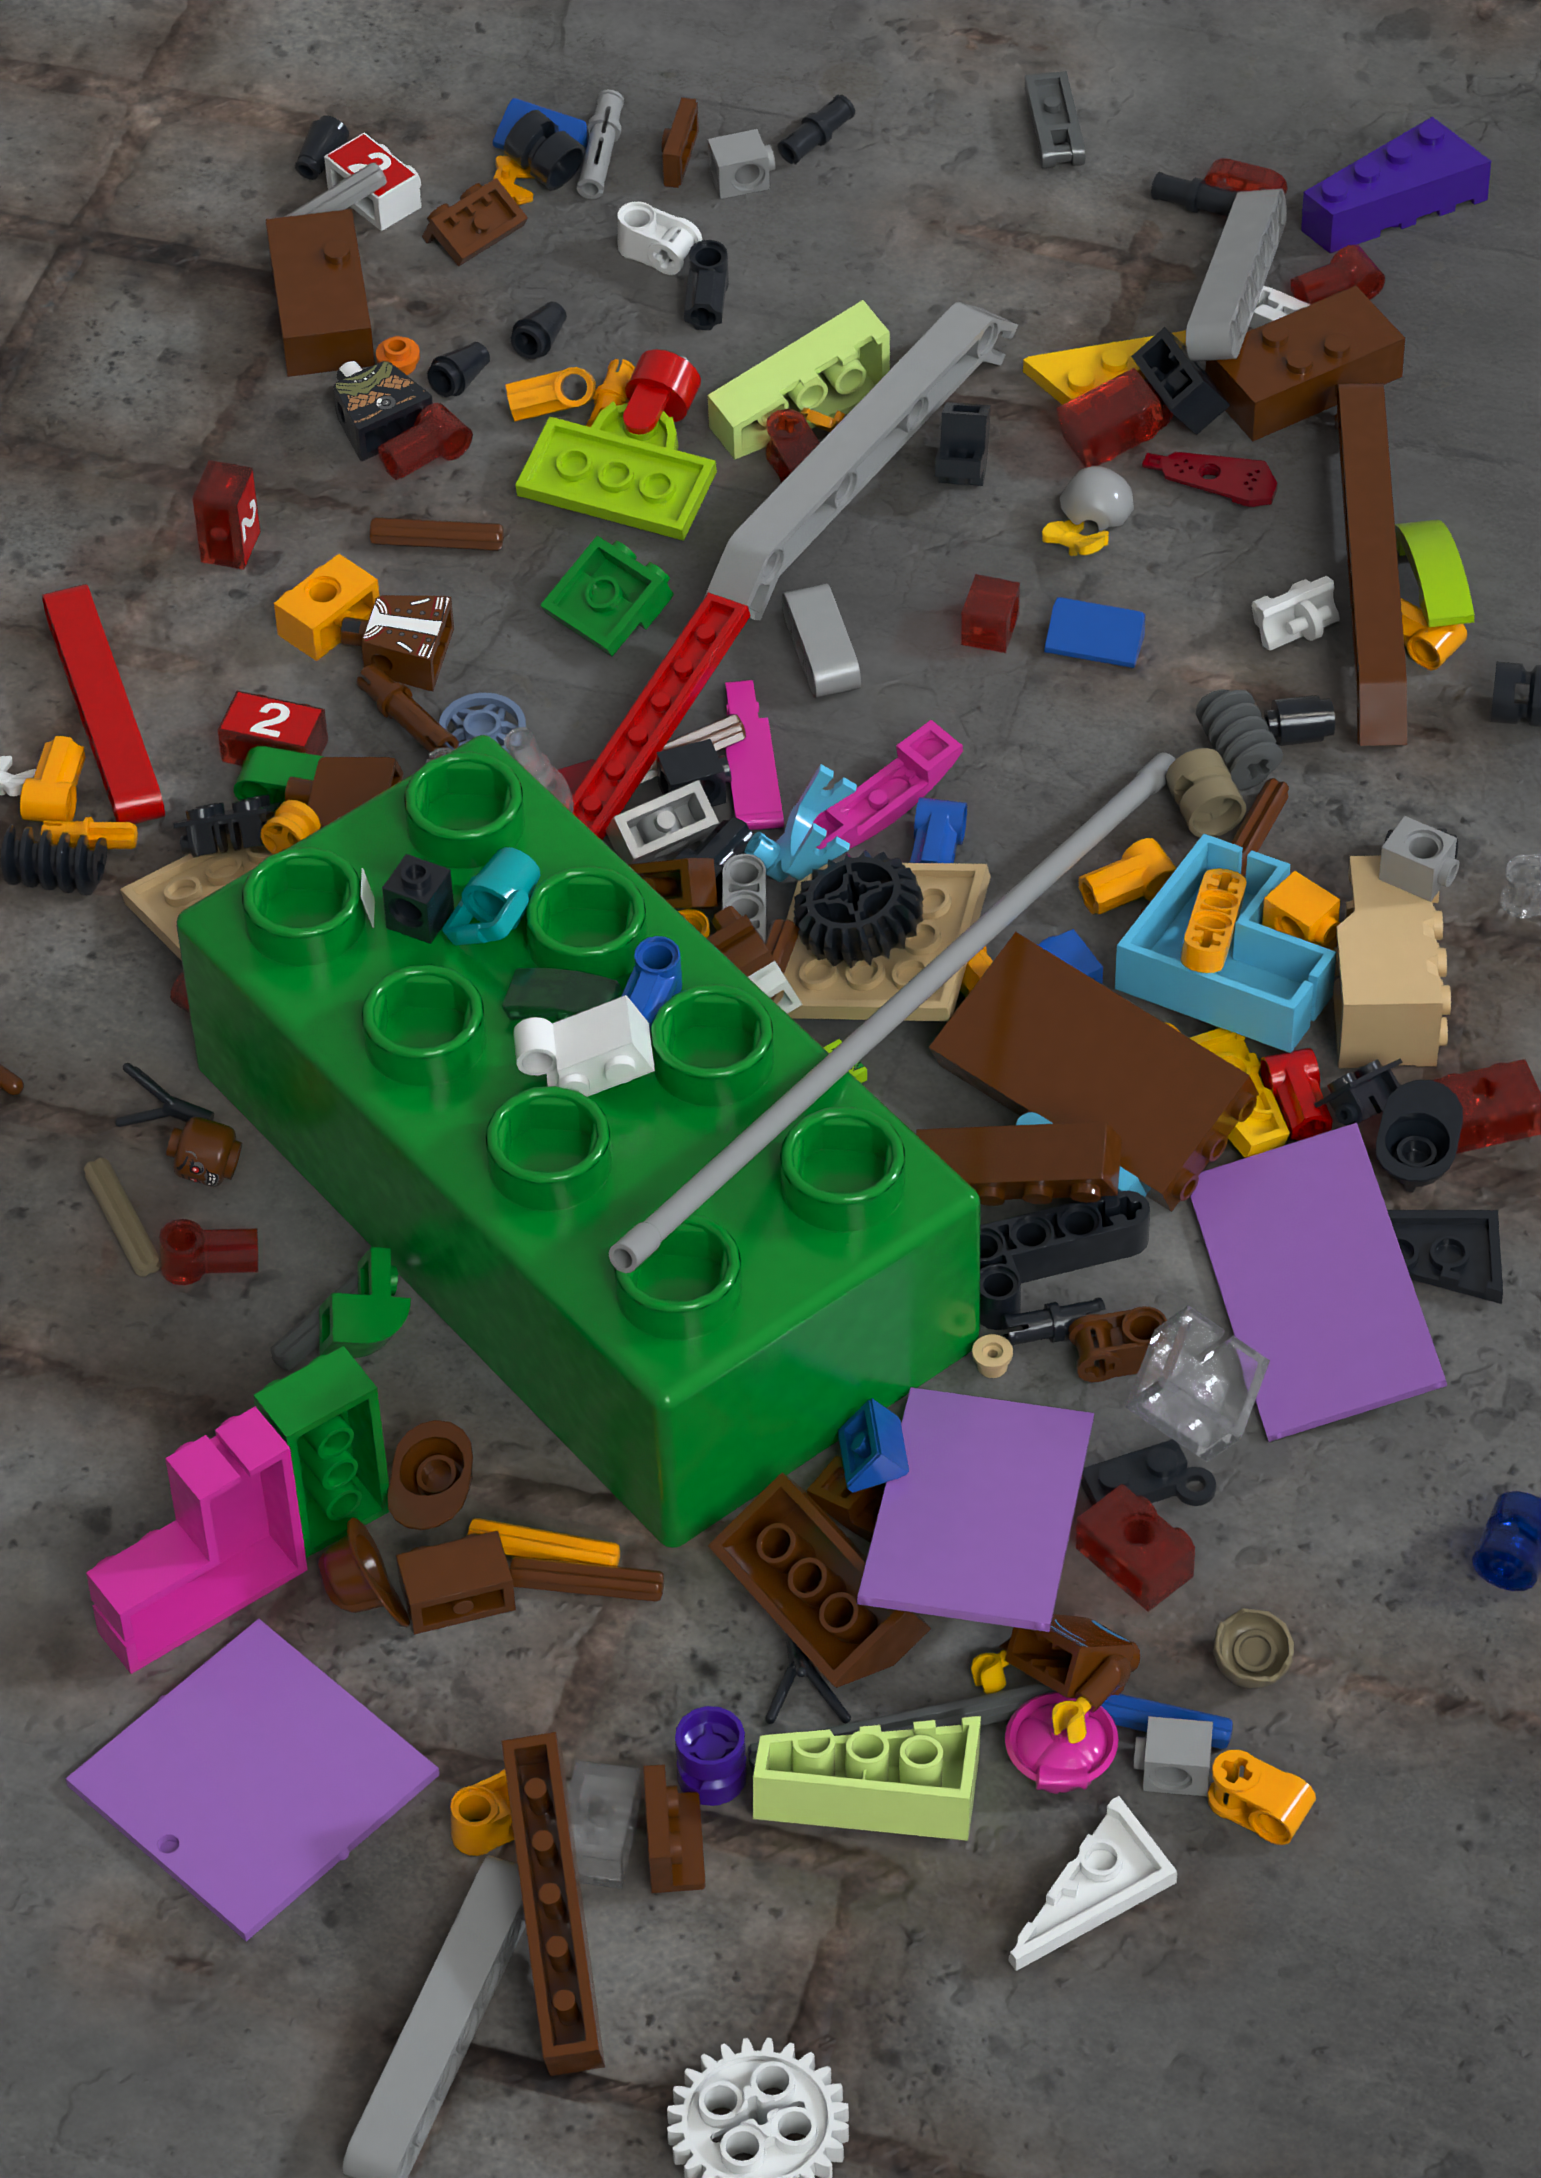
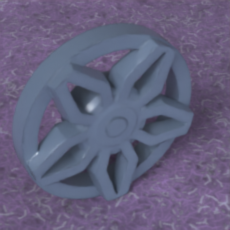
[439,693,526,755]

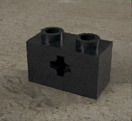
[1131,327,1230,435]

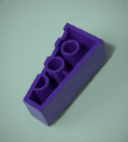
[1301,117,1491,253]

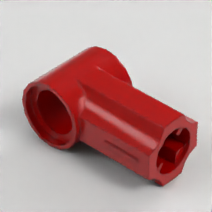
[1260,1048,1333,1141]

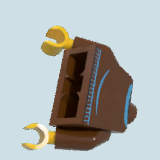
[971,1614,1140,1744]

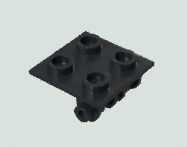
[173,794,284,858]

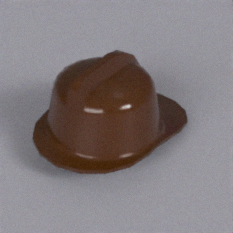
[388,1420,473,1530]
[318,1518,410,1628]

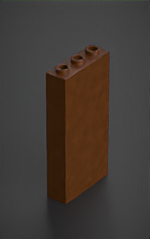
[929,932,1259,1212]

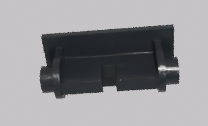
[1314,1058,1403,1126]

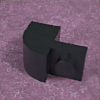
[935,402,991,486]

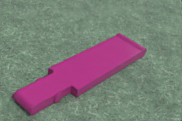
[725,680,784,831]

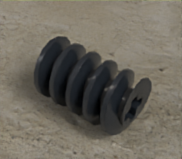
[1,825,107,896]

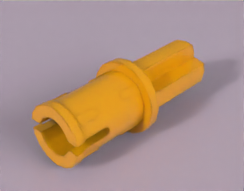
[41,817,138,850]

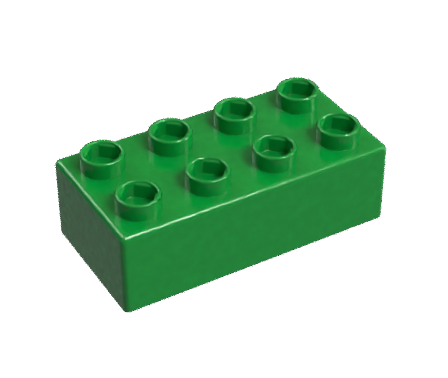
[176,735,980,1548]

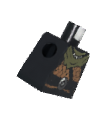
[333,361,435,462]

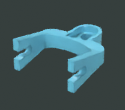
[744,764,857,882]

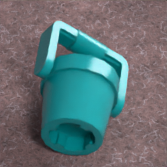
[443,847,541,945]

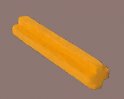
[467,1518,620,1566]

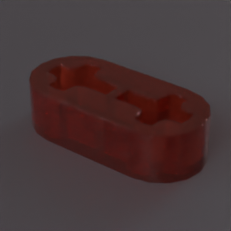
[1204,158,1288,195]

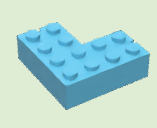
[1115,834,1337,1053]

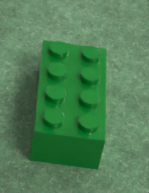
[253,1346,390,1558]

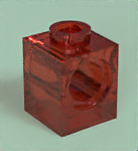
[961,574,1020,653]

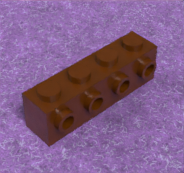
[916,1122,1122,1206]

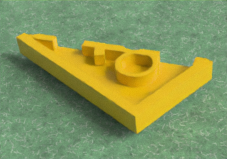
[1023,330,1186,418]

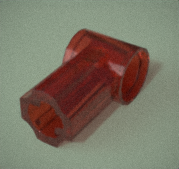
[1291,244,1386,305]
[378,403,473,480]
[159,1219,259,1286]

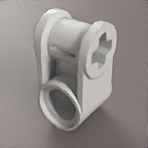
[617,201,702,275]

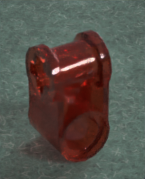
[766,409,820,483]

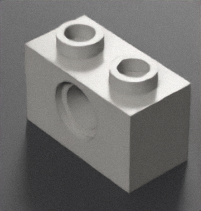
[605,780,719,864]

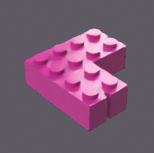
[86,1406,308,1674]

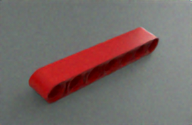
[42,584,165,825]

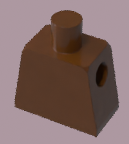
[285,757,403,829]

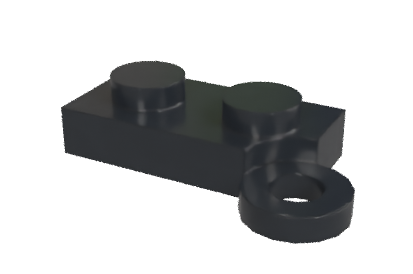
[1081,1438,1216,1520]

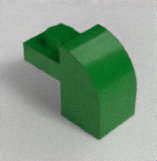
[319,1247,411,1358]

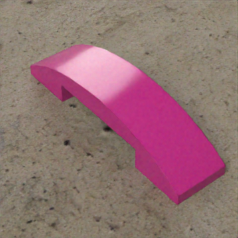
[813,720,963,849]

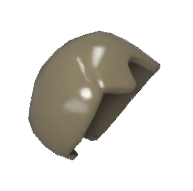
[1213,1608,1294,1689]

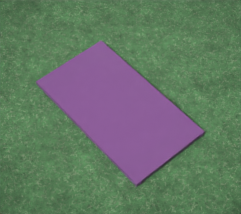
[1190,1123,1447,1442]
[857,1387,1094,1632]

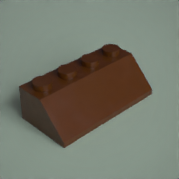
[708,1472,932,1688]

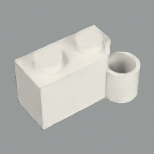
[514,995,655,1097]

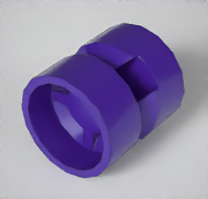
[675,1706,747,1806]

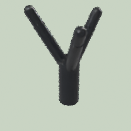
[115,1063,214,1127]
[765,1633,851,1724]

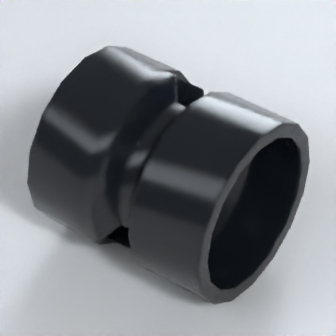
[503,110,585,190]
[1491,661,1541,727]

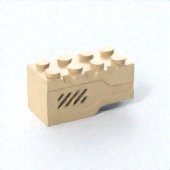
[1332,855,1451,1068]

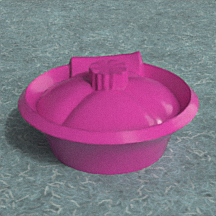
[1005,1692,1119,1794]

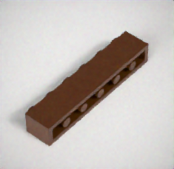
[501,1732,605,2076]

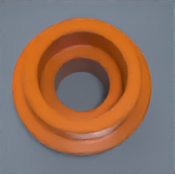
[376,336,420,375]

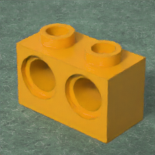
[1262,871,1340,951]

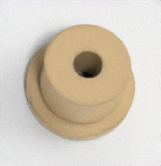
[972,1334,1013,1378]

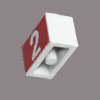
[324,133,421,231]

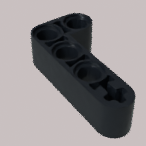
[980,1191,1150,1330]

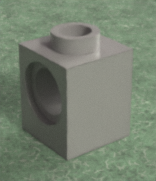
[707,129,775,199]
[1379,816,1460,902]
[1134,1716,1213,1796]

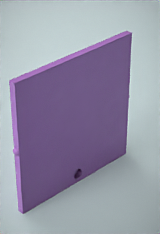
[65,1618,439,1941]

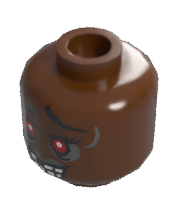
[166,1116,243,1187]

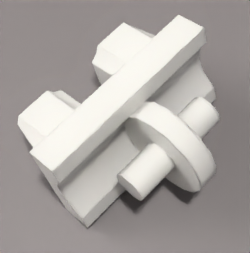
[1252,576,1340,651]

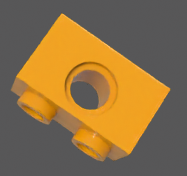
[274,554,380,661]

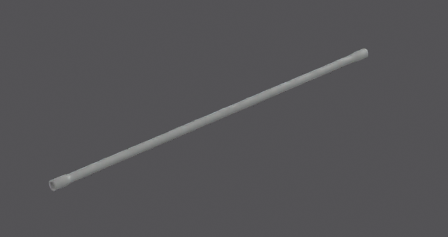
[609,753,1176,1273]

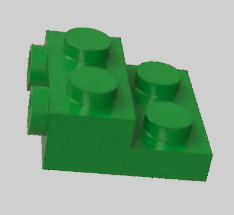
[540,535,674,657]

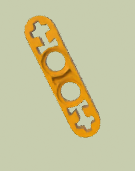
[1180,868,1247,973]

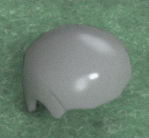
[1060,466,1134,531]

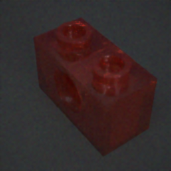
[1076,1484,1195,1612]

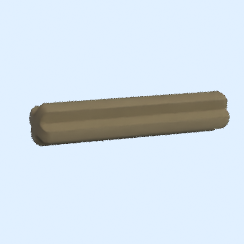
[84,1157,161,1277]

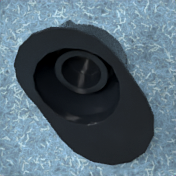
[1376,1080,1463,1193]

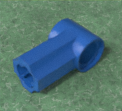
[910,797,967,863]
[621,936,683,1035]

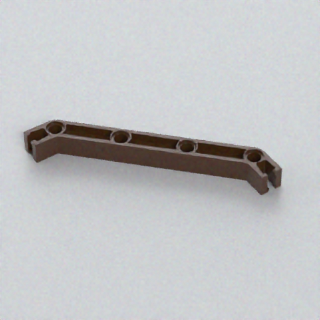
[1334,383,1407,746]

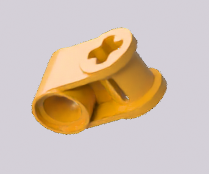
[1207,1750,1316,1845]
[450,1769,514,1856]

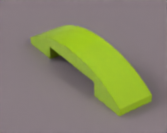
[1395,519,1475,627]

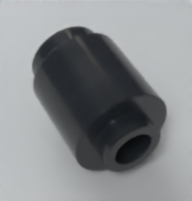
[1264,695,1335,746]

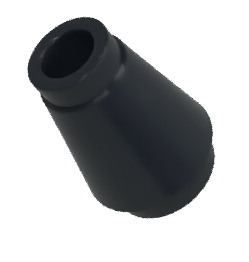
[295,115,349,180]
[511,302,567,359]
[427,342,490,397]

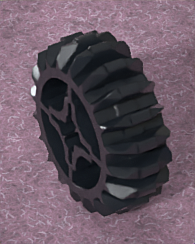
[793,850,924,969]

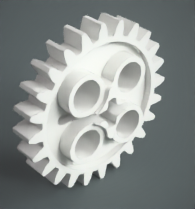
[667,2038,849,2178]

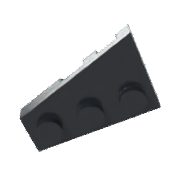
[1387,1210,1503,1304]

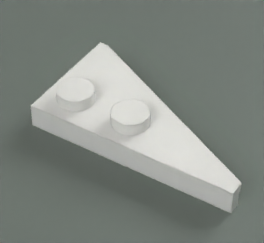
[1009,1796,1177,1971]

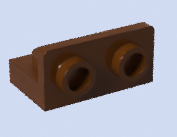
[422,178,528,267]
[643,1764,706,1893]

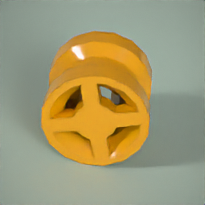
[261,800,321,855]

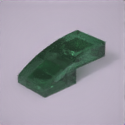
[502,968,621,1021]

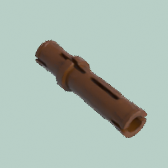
[357,664,459,759]

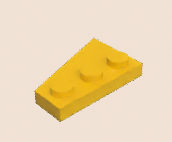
[1190,1028,1290,1158]

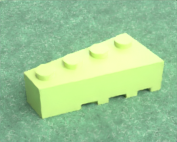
[708,300,890,460]
[753,1716,981,1841]

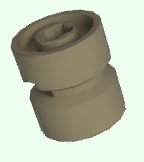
[1165,748,1246,838]

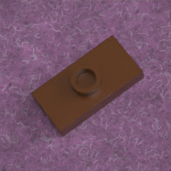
[662,97,699,188]

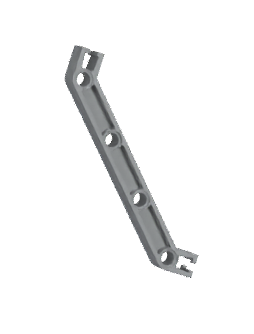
[704,302,1018,621]

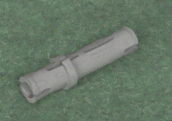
[577,90,624,199]

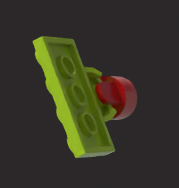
[515,349,717,541]

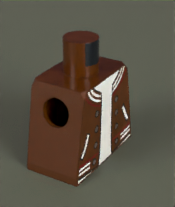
[340,595,454,691]

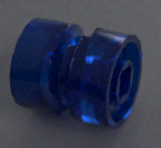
[1472,1491,1541,1591]

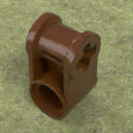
[1068,1306,1168,1382]

